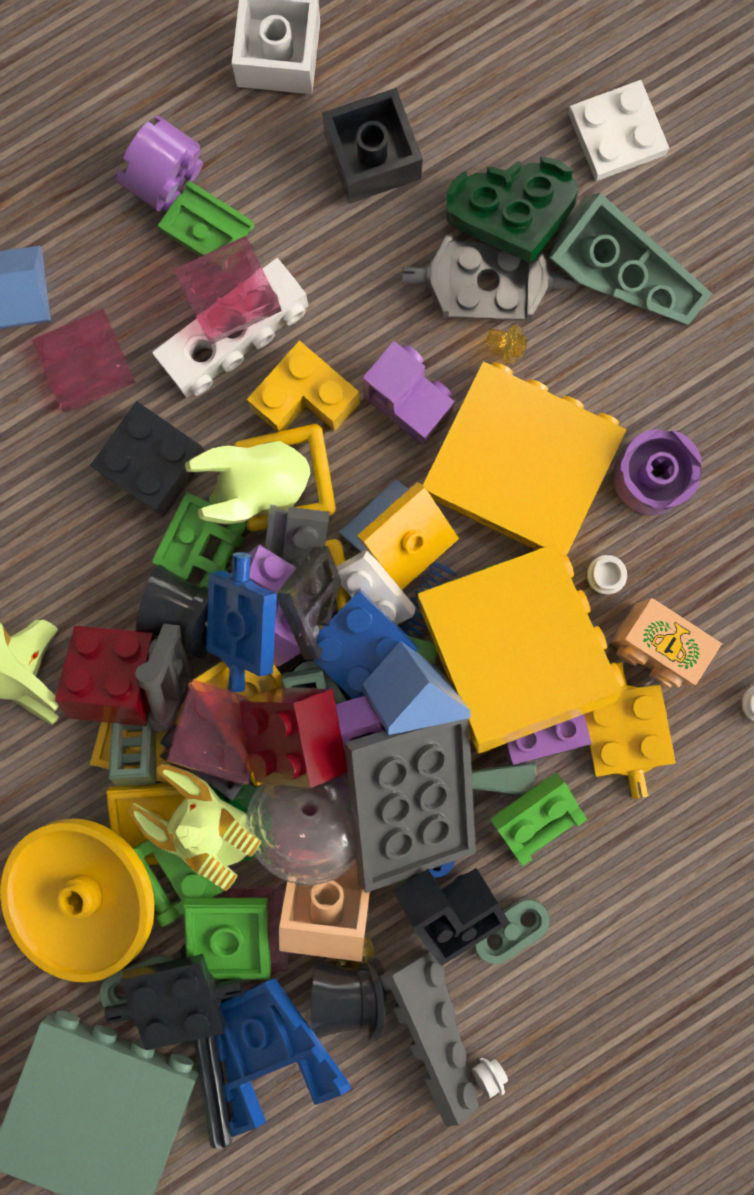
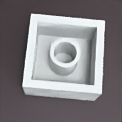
[232,0,320,94]

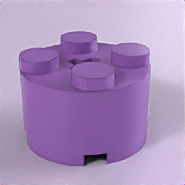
[117,115,203,211]
[612,429,702,516]

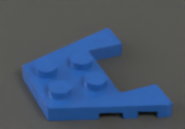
[215,978,351,1137]

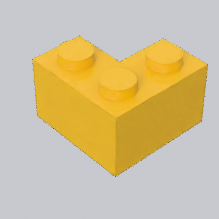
[247,340,360,432]

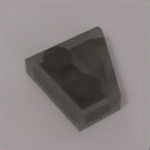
[276,546,341,660]

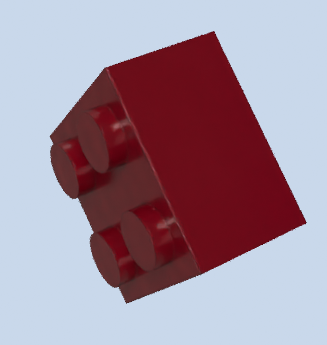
[55,626,156,726]
[239,687,347,788]

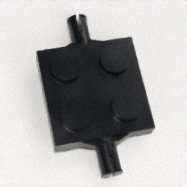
[104,954,244,1050]

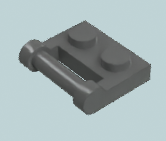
[135,624,192,732]

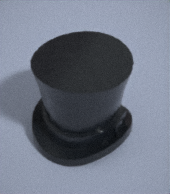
[136,564,209,659]
[311,958,387,1041]

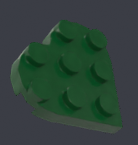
[446,157,578,263]

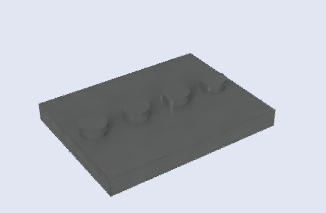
[344,718,476,893]

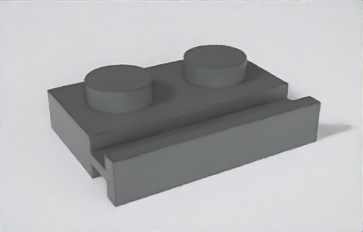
[265,504,329,582]

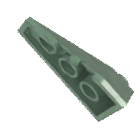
[549,193,713,325]

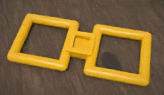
[234,424,352,640]

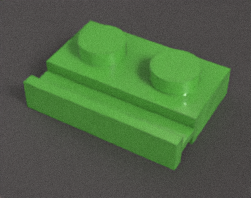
[158,181,254,272]

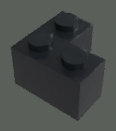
[393,867,510,966]

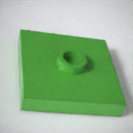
[183,898,271,980]

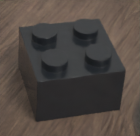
[322,88,423,204]
[90,401,205,518]

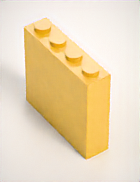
[423,361,627,556]
[418,544,624,754]

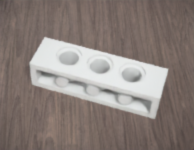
[152,258,308,398]

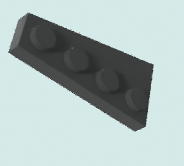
[379,949,479,1126]

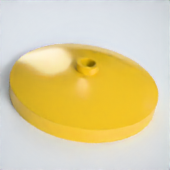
[0,819,155,982]

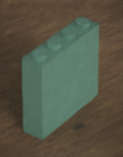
[0,1011,199,1195]

